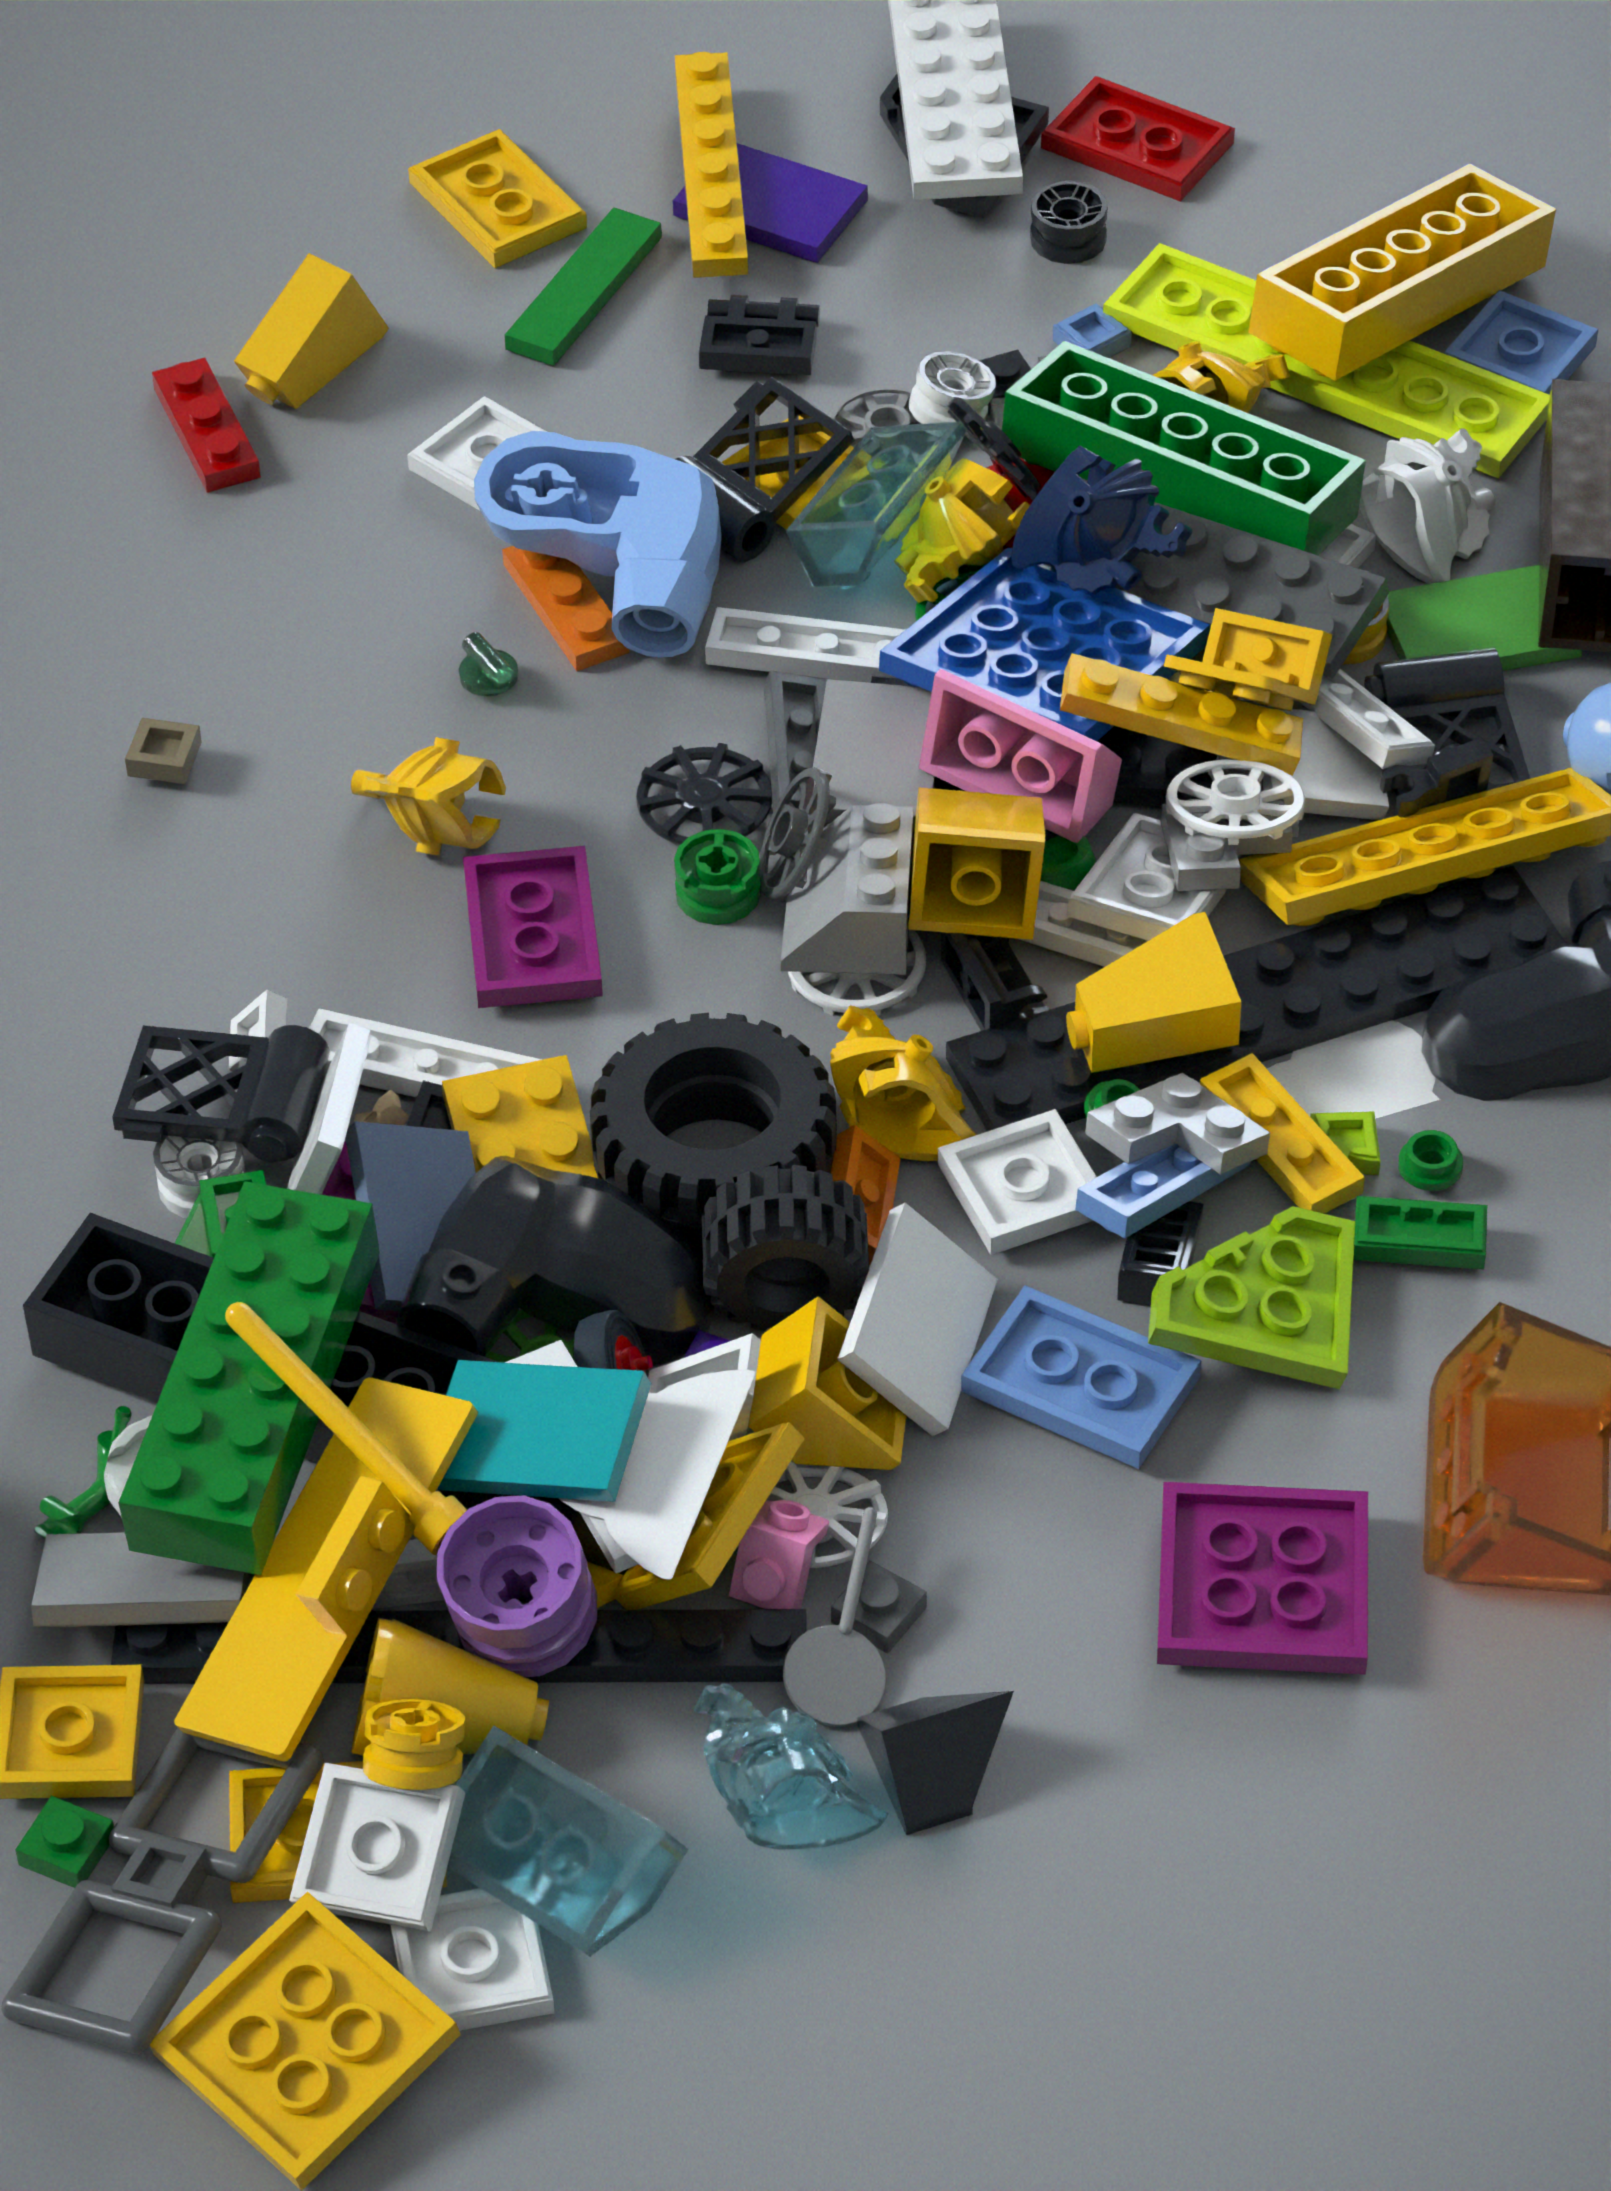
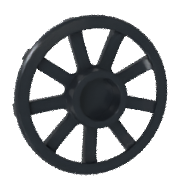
[946,397,1042,501]
[636,743,772,845]

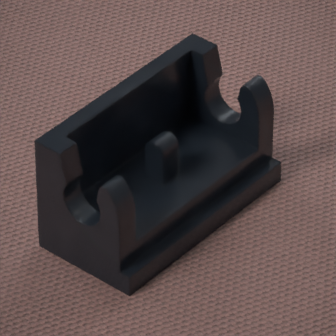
[941,932,1050,1031]

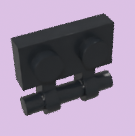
[699,295,820,375]

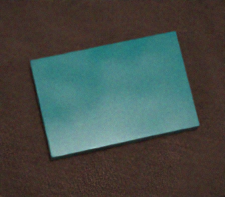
[437,1360,652,1502]

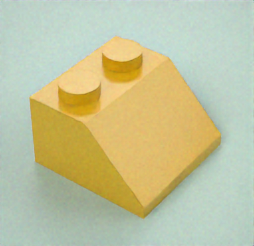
[748,1297,906,1470]

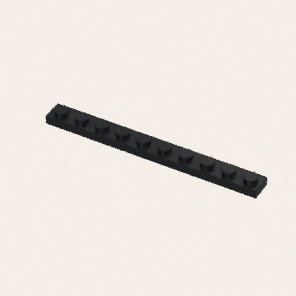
[111,1609,807,1684]

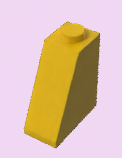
[234,253,389,409]
[1066,912,1241,1073]

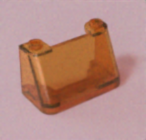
[1423,1302,1611,1595]

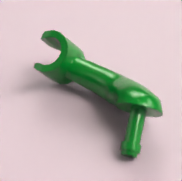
[34,1406,132,1539]

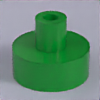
[1040,836,1097,891]

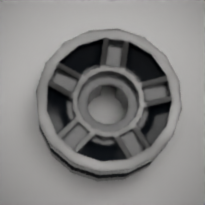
[1030,181,1108,264]

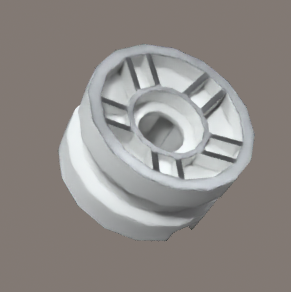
[909,351,996,436]
[153,1135,246,1218]

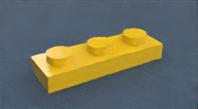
[1200,1053,1365,1214]

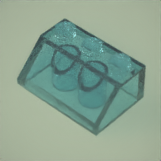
[786,422,966,589]
[447,1725,689,1957]

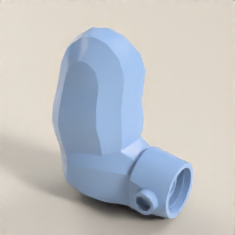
[474,431,721,658]

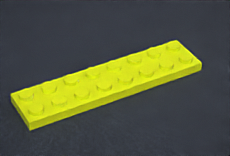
[1103,243,1550,479]

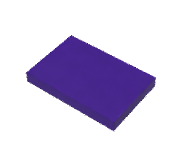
[673,143,868,263]

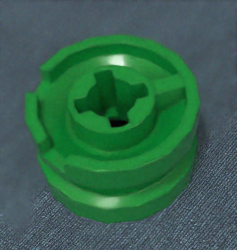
[674,829,761,925]

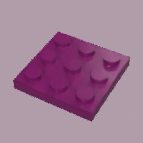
[1157,1482,1368,1675]

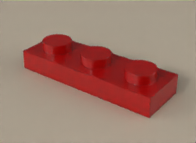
[152,357,261,493]

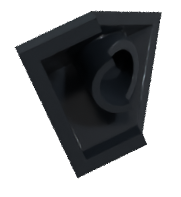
[857,1691,1014,1835]

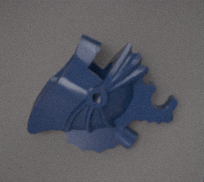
[1011,445,1193,595]

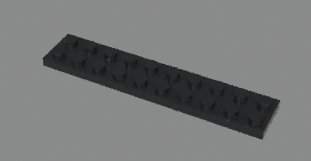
[946,866,1566,1131]

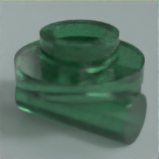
[459,632,518,697]

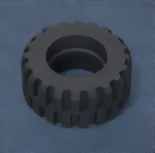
[589,1013,837,1254]

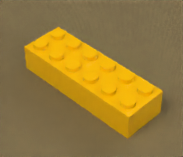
[1248,164,1556,381]

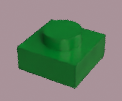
[15,1795,114,1888]

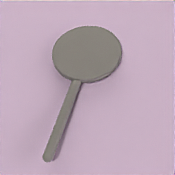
[783,1507,886,1727]

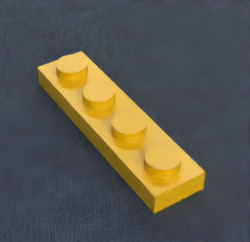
[1060,653,1303,776]

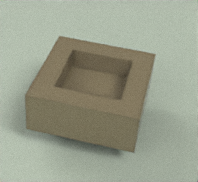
[125,718,202,784]

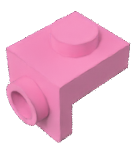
[729,1500,829,1609]

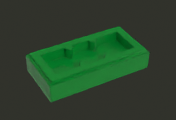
[1353,1196,1488,1270]

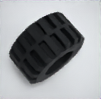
[702,1165,869,1331]

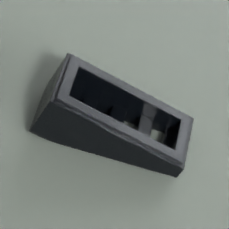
[1117,1201,1204,1305]

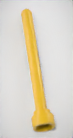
[225,1302,467,1556]

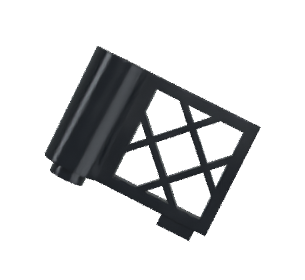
[675,376,855,562]
[1364,647,1531,809]
[112,1025,330,1162]

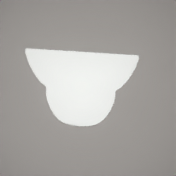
[1267,1020,1440,1119]
[559,1369,756,1580]

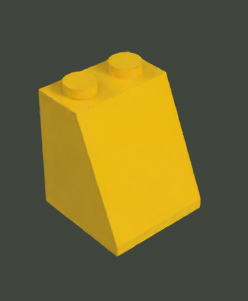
[908,787,1045,940]

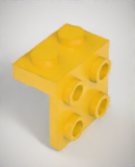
[1163,608,1333,711]

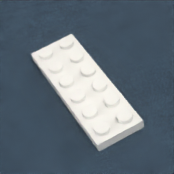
[888,0,1023,200]

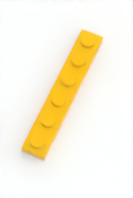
[674,52,748,278]

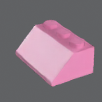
[918,669,1122,843]

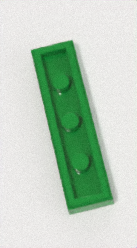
[504,207,662,366]

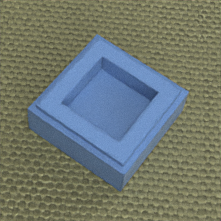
[1053,303,1132,358]

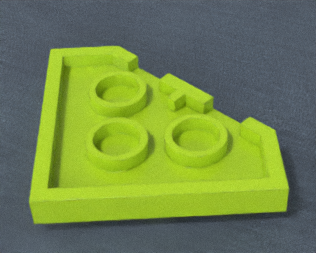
[1148,1206,1355,1389]

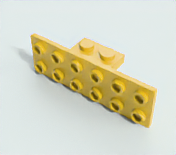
[174,1377,478,1762]

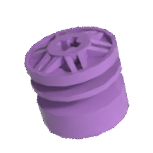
[437,1495,597,1677]

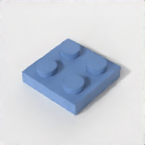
[1444,290,1598,395]

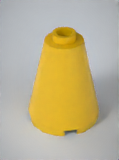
[351,1618,549,1755]

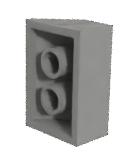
[781,803,914,975]

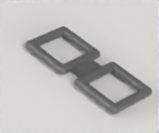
[1,1728,324,2054]

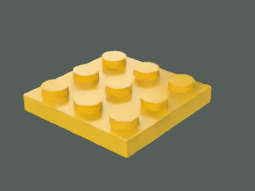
[150,1891,461,2191]

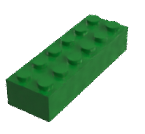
[1002,341,1366,556]
[118,1181,380,1575]

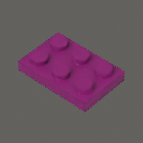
[463,845,603,1008]

